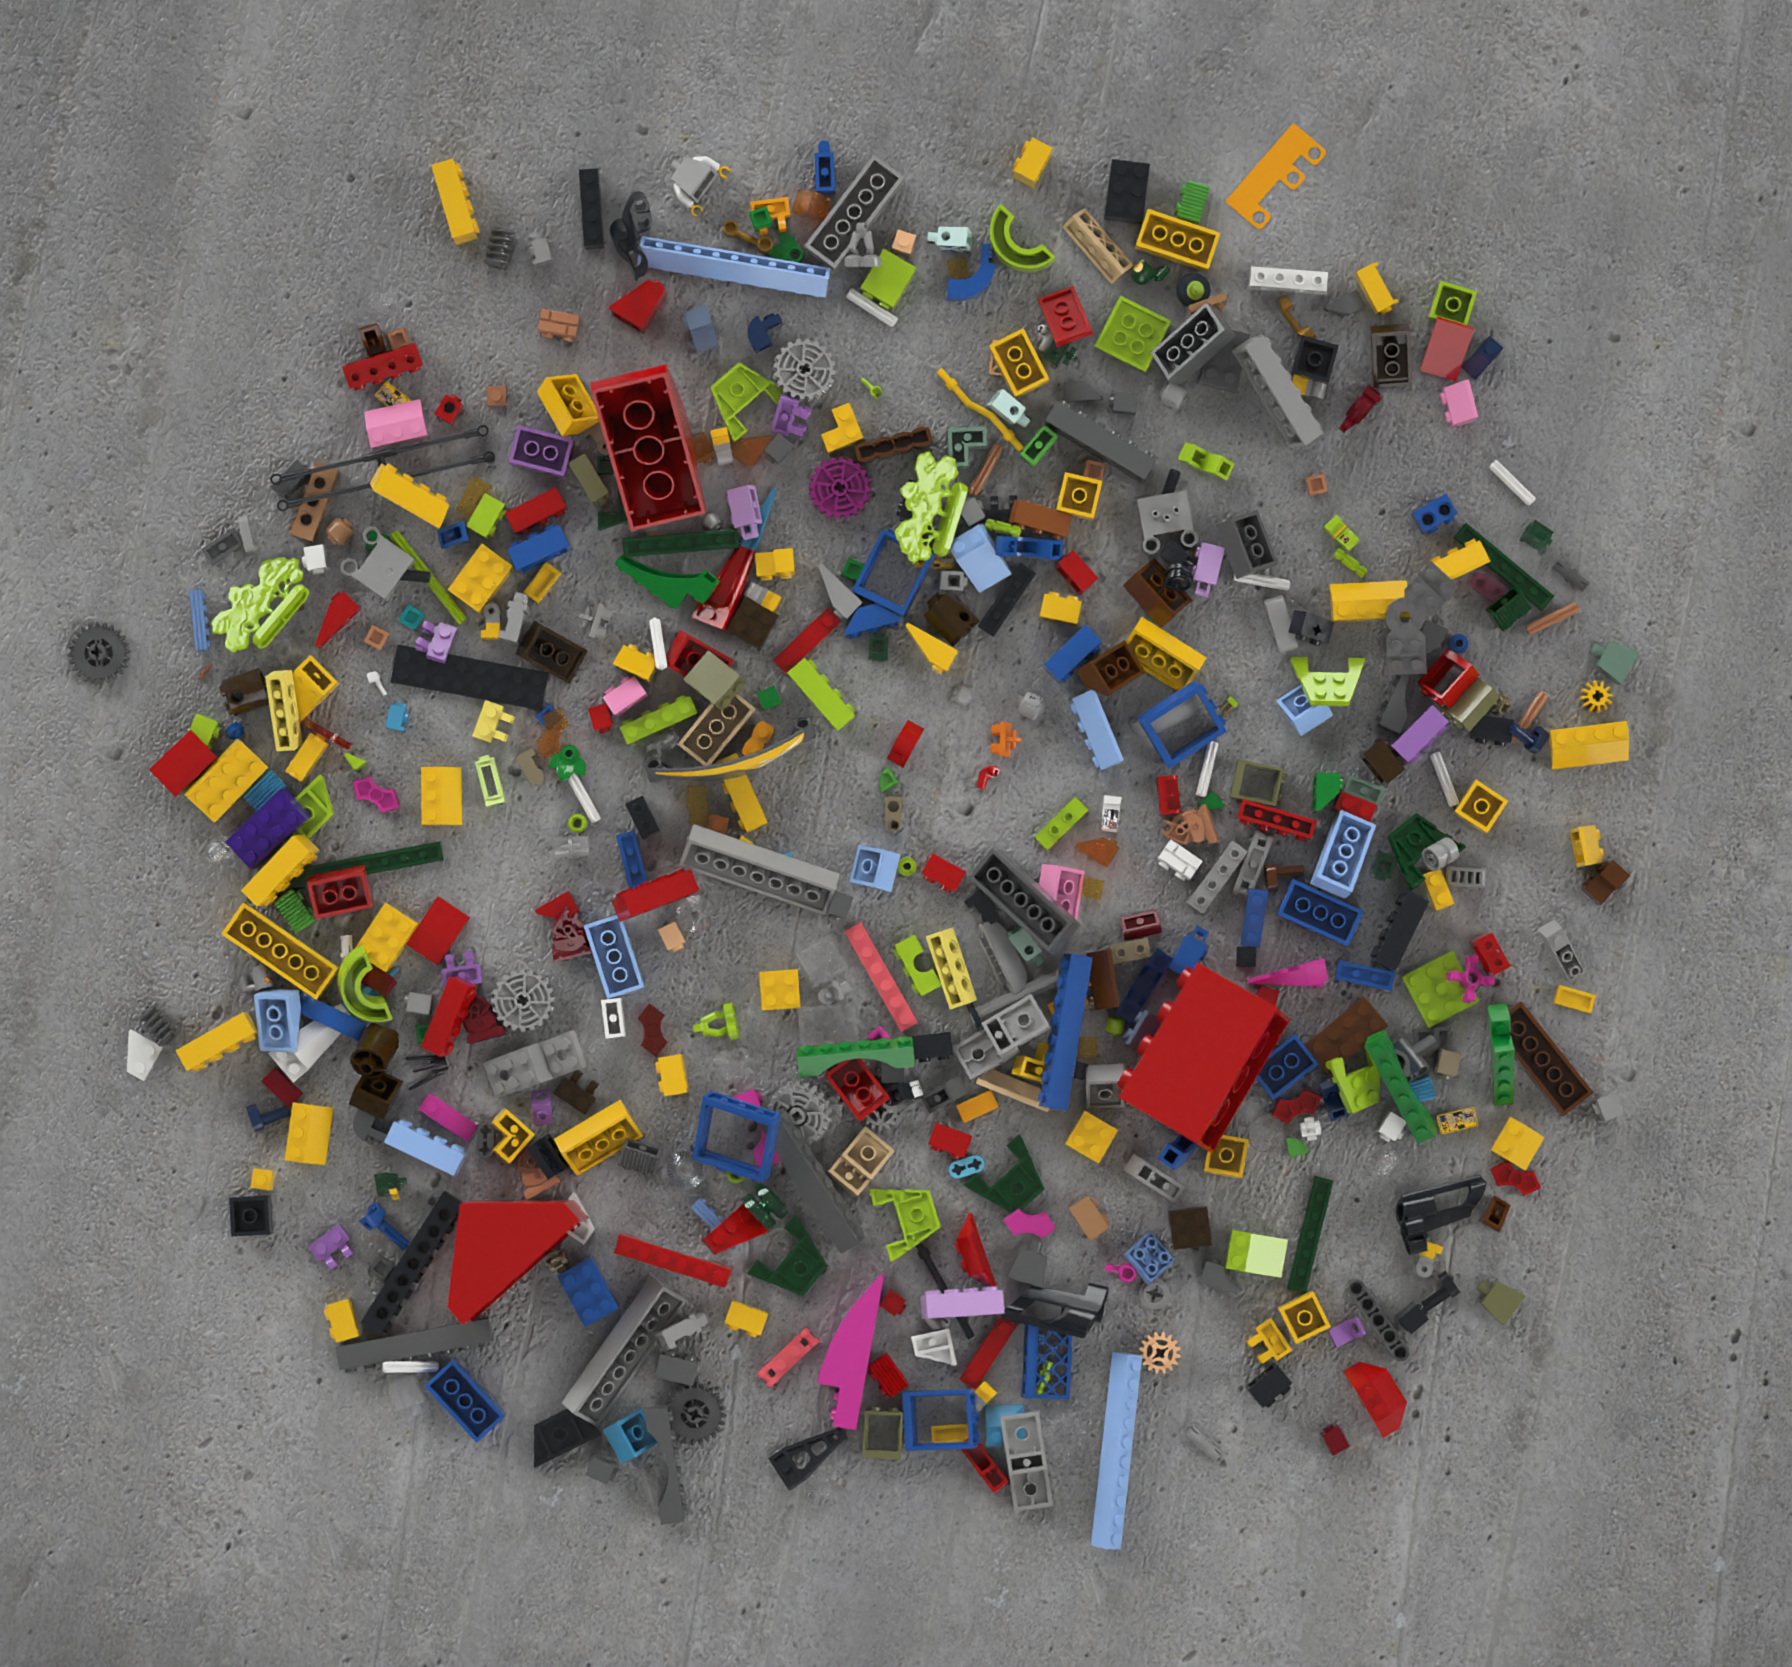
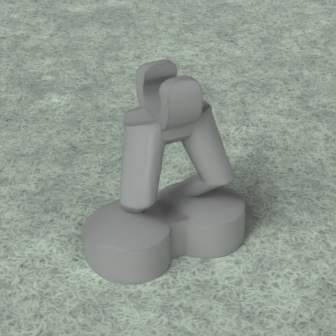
[844,222,882,267]

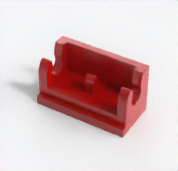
[1054,550,1099,596]
[1156,775,1181,816]

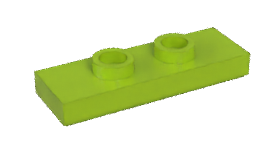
[1034,797,1089,851]

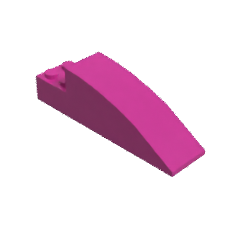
[817,1273,884,1430]

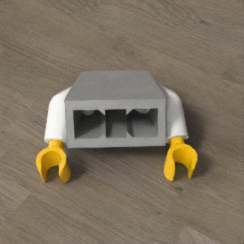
[669,156,730,217]

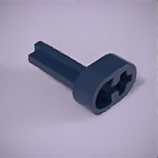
[1509,722,1549,754]
[246,1104,291,1132]

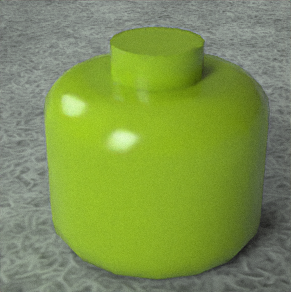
[1105,1016,1126,1036]

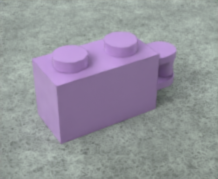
[726,485,762,540]
[1192,542,1225,598]

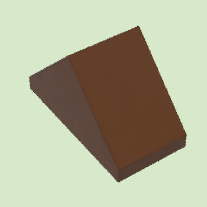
[358,323,387,357]
[1479,1196,1511,1232]

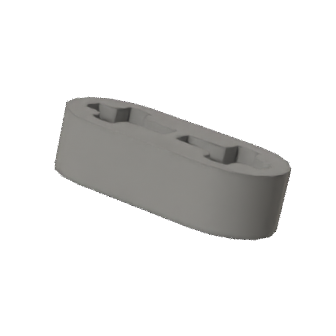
[238,515,256,552]

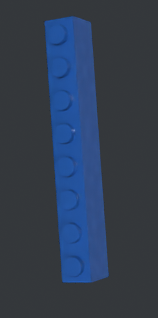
[1038,953,1092,1111]

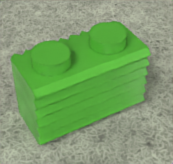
[1174,180,1210,225]
[1020,425,1058,468]
[273,889,317,934]

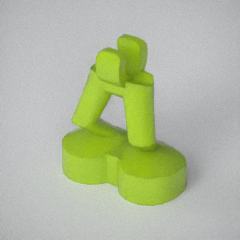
[693,1002,740,1040]

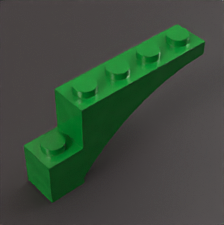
[615,554,720,610]
[1487,1003,1515,1106]

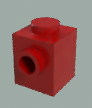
[879,1288,907,1316]

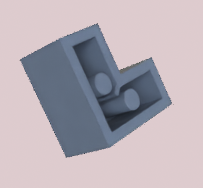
[682,305,719,354]

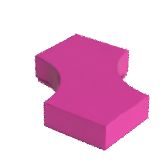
[352,776,400,813]
[1003,1209,1056,1239]

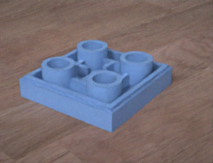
[1123,1231,1175,1285]

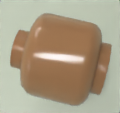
[326,517,354,546]

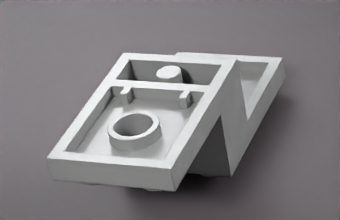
[952,994,1051,1081]
[483,1030,587,1099]
[1000,1411,1053,1511]

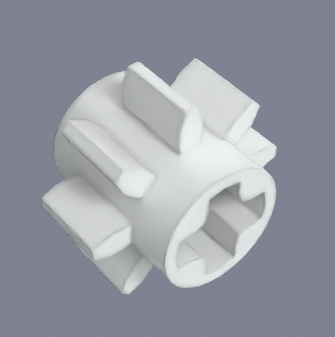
[1299,1117,1321,1141]

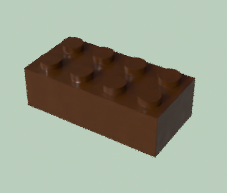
[1304,996,1388,1075]

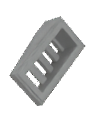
[1445,866,1486,889]

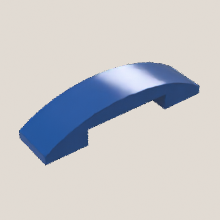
[299,991,367,1041]

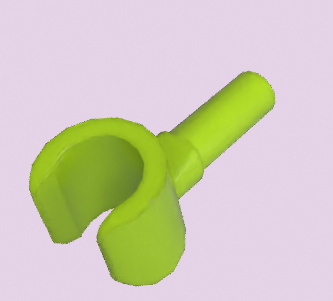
[861,377,884,401]

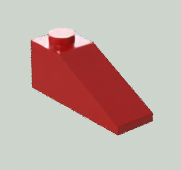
[315,591,361,649]

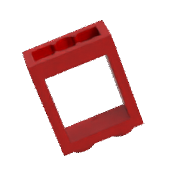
[1417,648,1480,709]
[1469,932,1511,976]

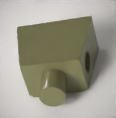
[1476,1280,1525,1326]

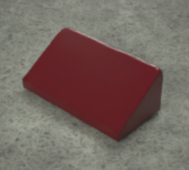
[1119,910,1162,941]
[361,962,397,998]
[261,1067,304,1108]

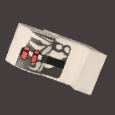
[1101,795,1122,833]

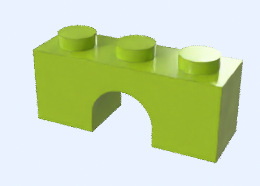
[893,934,942,996]

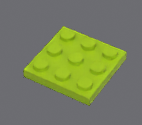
[1094,295,1171,373]
[1401,950,1480,1028]

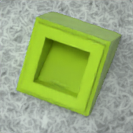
[344,753,369,771]

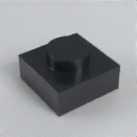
[1236,947,1256,967]

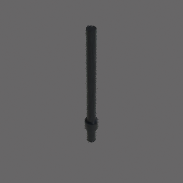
[916,1242,975,1339]

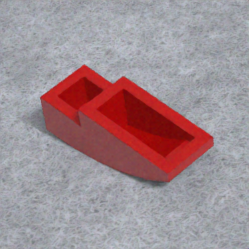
[961,1438,1010,1494]

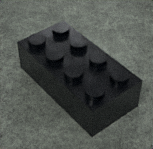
[1370,891,1430,971]

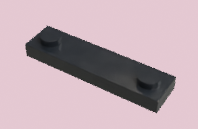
[978,563,1036,637]

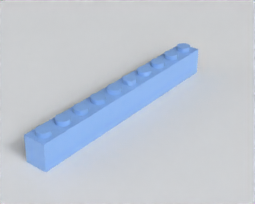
[637,236,831,298]
[1091,1352,1142,1549]

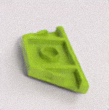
[293,774,335,839]

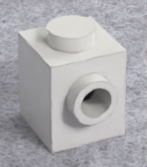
[302,544,329,574]
[1377,1111,1406,1142]

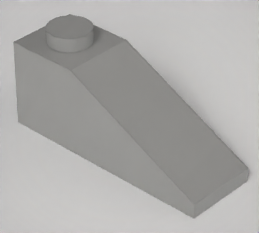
[818,563,863,620]
[1123,1154,1185,1203]

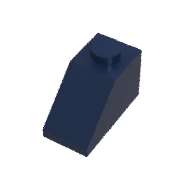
[1461,336,1503,380]

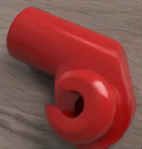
[976,765,1000,790]

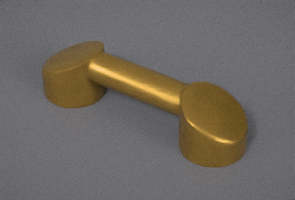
[723,220,773,254]
[1279,295,1316,339]

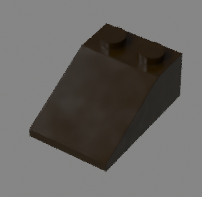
[1370,324,1412,388]
[515,620,588,684]

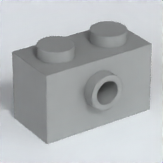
[1591,1090,1623,1121]

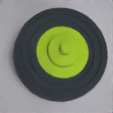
[1176,273,1211,307]

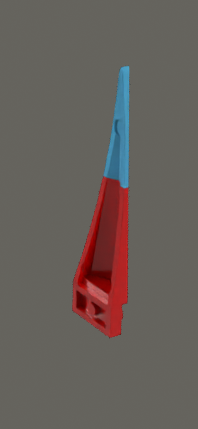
[691,487,777,631]

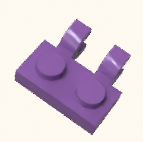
[771,395,812,437]
[415,620,457,664]
[441,950,483,988]
[308,1224,355,1270]

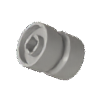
[1422,837,1459,871]

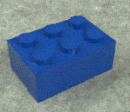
[507,524,572,574]
[1043,625,1102,684]
[1256,1033,1319,1100]
[557,1256,620,1327]

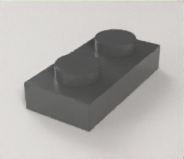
[201,528,244,566]

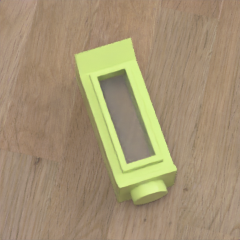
[475,755,507,808]

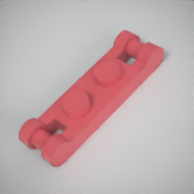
[756,1327,820,1388]

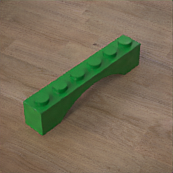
[1365,1030,1438,1144]
[797,1036,915,1077]

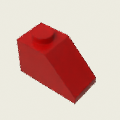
[535,891,581,918]

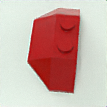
[954,1213,996,1287]
[1343,1361,1407,1438]

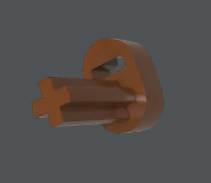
[1264,864,1305,892]

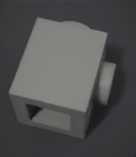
[961,497,985,529]

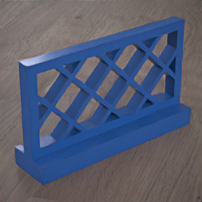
[1022,1324,1072,1399]

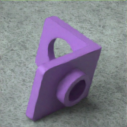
[531,1090,553,1125]
[1328,1317,1366,1348]

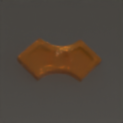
[535,707,569,759]

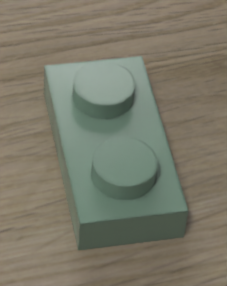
[1343,775,1385,807]

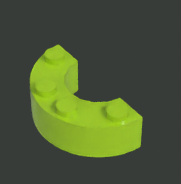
[989,204,1056,272]
[337,945,393,1022]

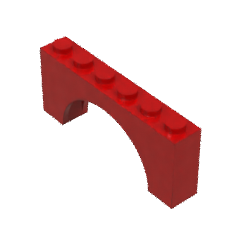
[614,1232,733,1288]

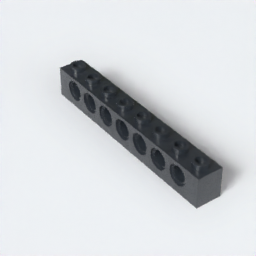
[360,1191,464,1335]

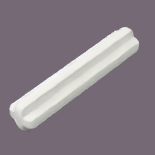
[846,288,898,327]
[1489,460,1536,506]
[1233,573,1290,591]
[649,618,667,670]
[1196,741,1218,797]
[1430,752,1459,807]
[568,773,601,823]
[382,1361,439,1373]

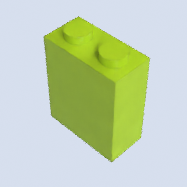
[860,248,917,310]

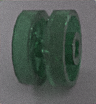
[741,1182,789,1231]

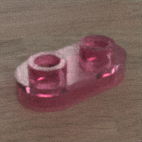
[1470,573,1507,602]

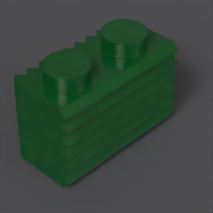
[1485,586,1532,631]

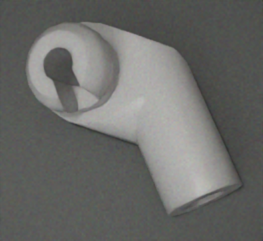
[1037,324,1053,354]
[923,1318,950,1330]

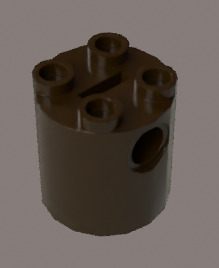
[924,590,980,647]
[219,668,269,716]
[350,1023,399,1079]

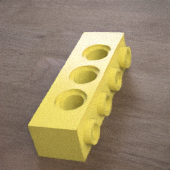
[265,670,303,751]
[926,927,977,1009]

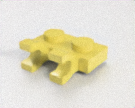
[472,700,515,743]

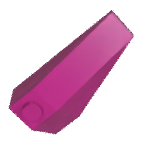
[1246,959,1328,989]

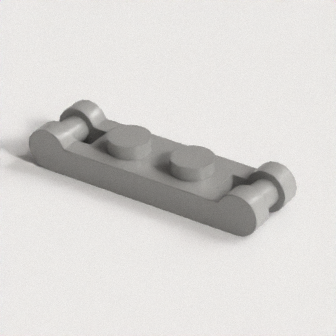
[1231,829,1274,899]

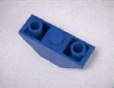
[844,603,901,639]

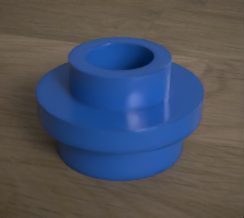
[1449,634,1468,653]
[226,722,244,740]

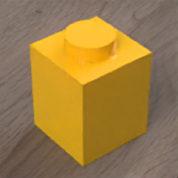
[250,1168,276,1191]

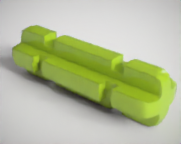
[985,519,1022,538]
[1333,548,1368,578]
[1036,1360,1054,1395]

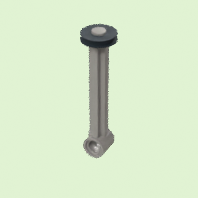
[966,966,1061,1031]

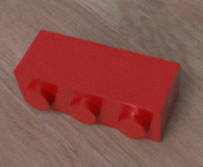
[505,487,568,536]

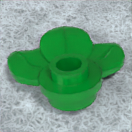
[768,233,805,263]
[548,745,586,782]

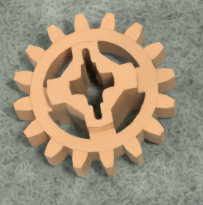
[1139,1331,1181,1374]

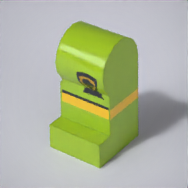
[1323,514,1360,552]

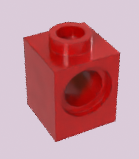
[434,394,464,426]
[588,703,614,734]

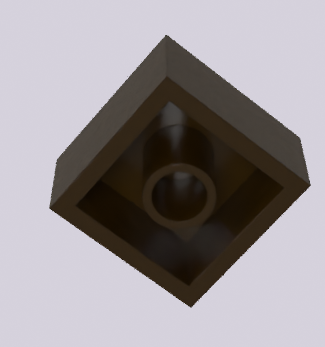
[727,597,779,651]
[1359,740,1406,786]
[349,1073,403,1121]
[1167,1206,1212,1250]

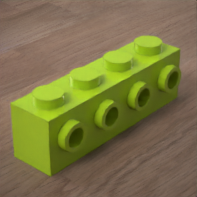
[787,658,855,732]
[620,695,699,746]

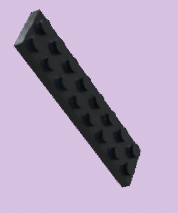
[391,645,549,711]

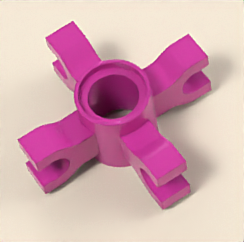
[1446,955,1495,1003]

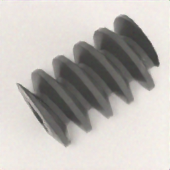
[484,228,516,270]
[140,1003,179,1047]

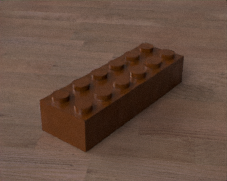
[1508,1001,1594,1117]

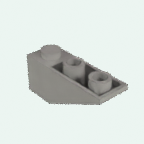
[1538,920,1585,982]

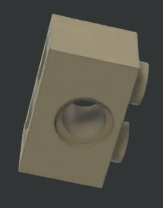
[1109,938,1151,965]
[1432,1049,1462,1080]

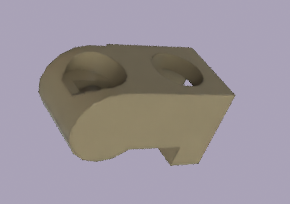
[582,422,609,457]
[516,748,545,786]
[885,795,902,832]

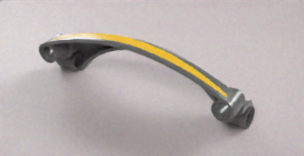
[644,716,816,783]

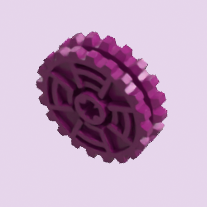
[809,456,871,521]

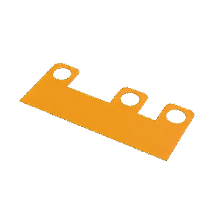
[1225,123,1326,229]

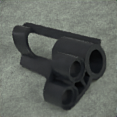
[1001,1282,1109,1339]

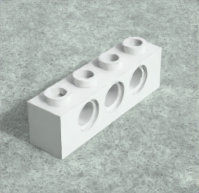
[1248,266,1328,295]

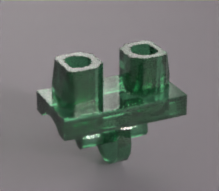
[1044,340,1078,369]

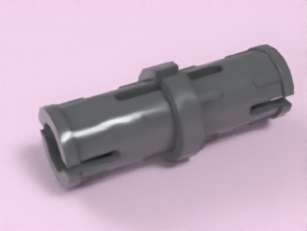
[1552,559,1590,592]

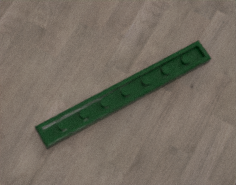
[291,841,444,889]

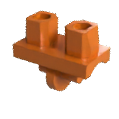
[990,722,1022,758]

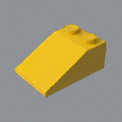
[906,622,958,674]
[1570,825,1604,868]

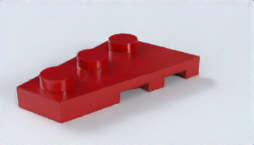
[702,1203,770,1255]

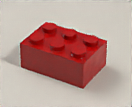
[307,865,374,919]

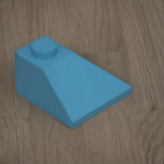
[985,1404,1025,1446]

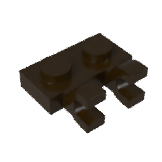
[553,1070,599,1115]

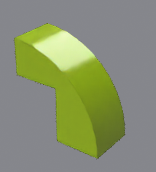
[1178,442,1235,481]

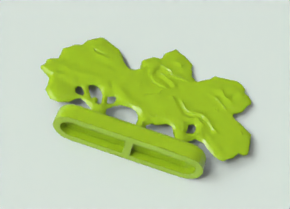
[895,451,968,564]
[211,556,309,653]

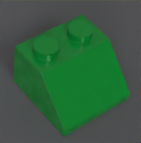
[1312,772,1343,813]

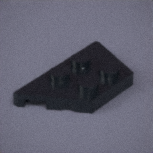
[534,1408,602,1468]

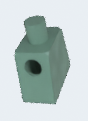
[1589,641,1639,685]
[1008,924,1045,967]

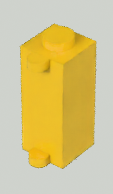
[1355,262,1399,315]
[285,732,329,783]

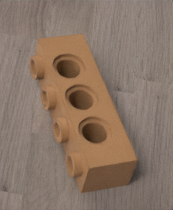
[289,462,341,543]

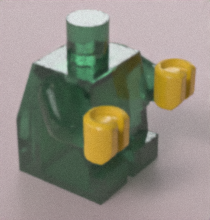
[374,1173,408,1201]

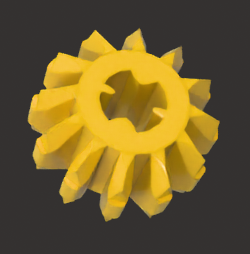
[1580,680,1613,713]

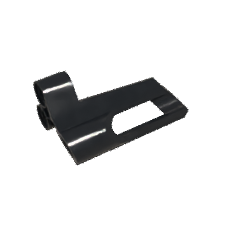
[609,191,652,281]
[1396,1175,1486,1255]

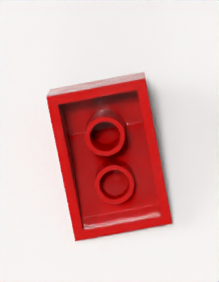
[666,630,734,677]
[825,1059,890,1122]

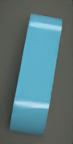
[949,1155,985,1178]

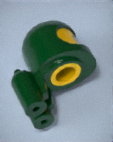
[1131,257,1170,285]

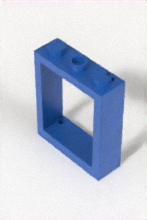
[852,529,936,618]
[1136,680,1227,769]
[902,1388,980,1451]

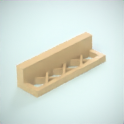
[1062,208,1134,284]
[976,1069,1049,1112]

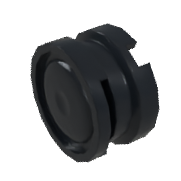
[1165,564,1192,592]

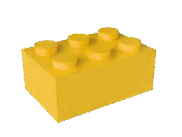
[989,328,1049,399]
[447,544,515,614]
[356,903,419,972]

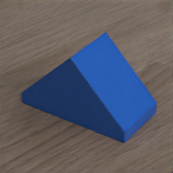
[437,521,471,549]

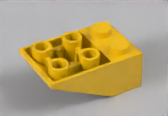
[292,655,340,723]

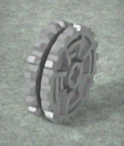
[772,338,836,403]
[491,969,555,1032]
[767,1081,832,1144]

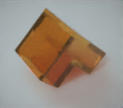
[792,190,831,221]

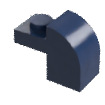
[748,313,782,354]
[1319,1079,1349,1122]

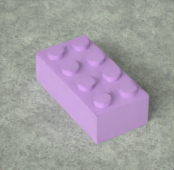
[920,1286,1004,1319]

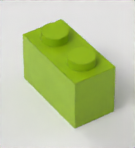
[466,493,507,540]

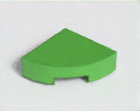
[880,766,899,793]
[1285,1138,1309,1157]

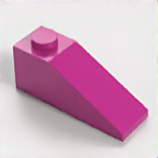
[419,1093,478,1142]

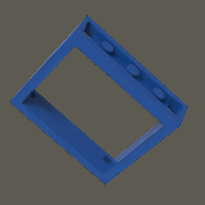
[692,1090,781,1183]

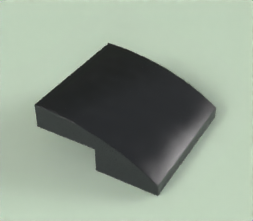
[527,1134,569,1180]

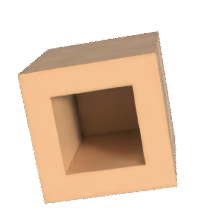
[892,230,916,257]
[658,922,686,952]

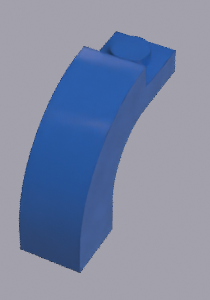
[947,243,996,301]
[995,535,1063,560]
[1158,1134,1199,1170]

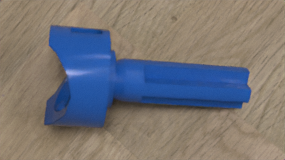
[359,1202,410,1250]

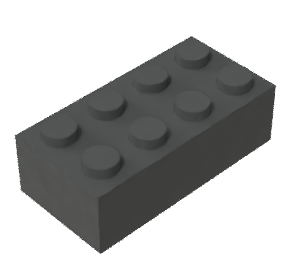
[1150,302,1236,386]

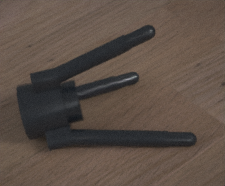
[405,1055,449,1091]

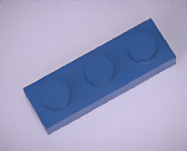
[616,831,647,890]
[1240,888,1268,948]
[1334,960,1396,991]

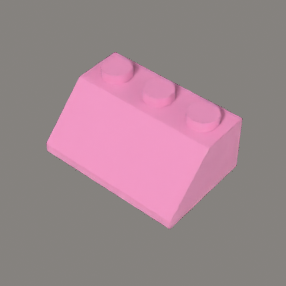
[364,399,429,449]
[1039,864,1085,920]

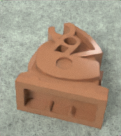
[1161,803,1219,845]
[517,1142,562,1200]

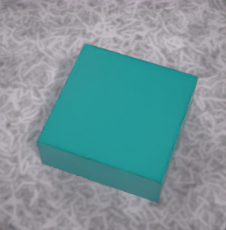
[398,604,425,631]

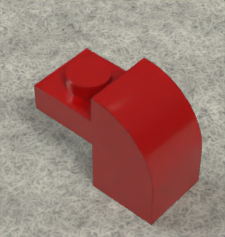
[887,720,924,768]

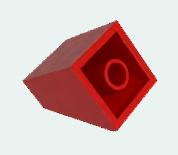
[608,279,667,334]

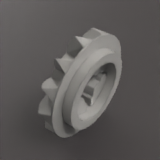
[1139,1279,1170,1310]

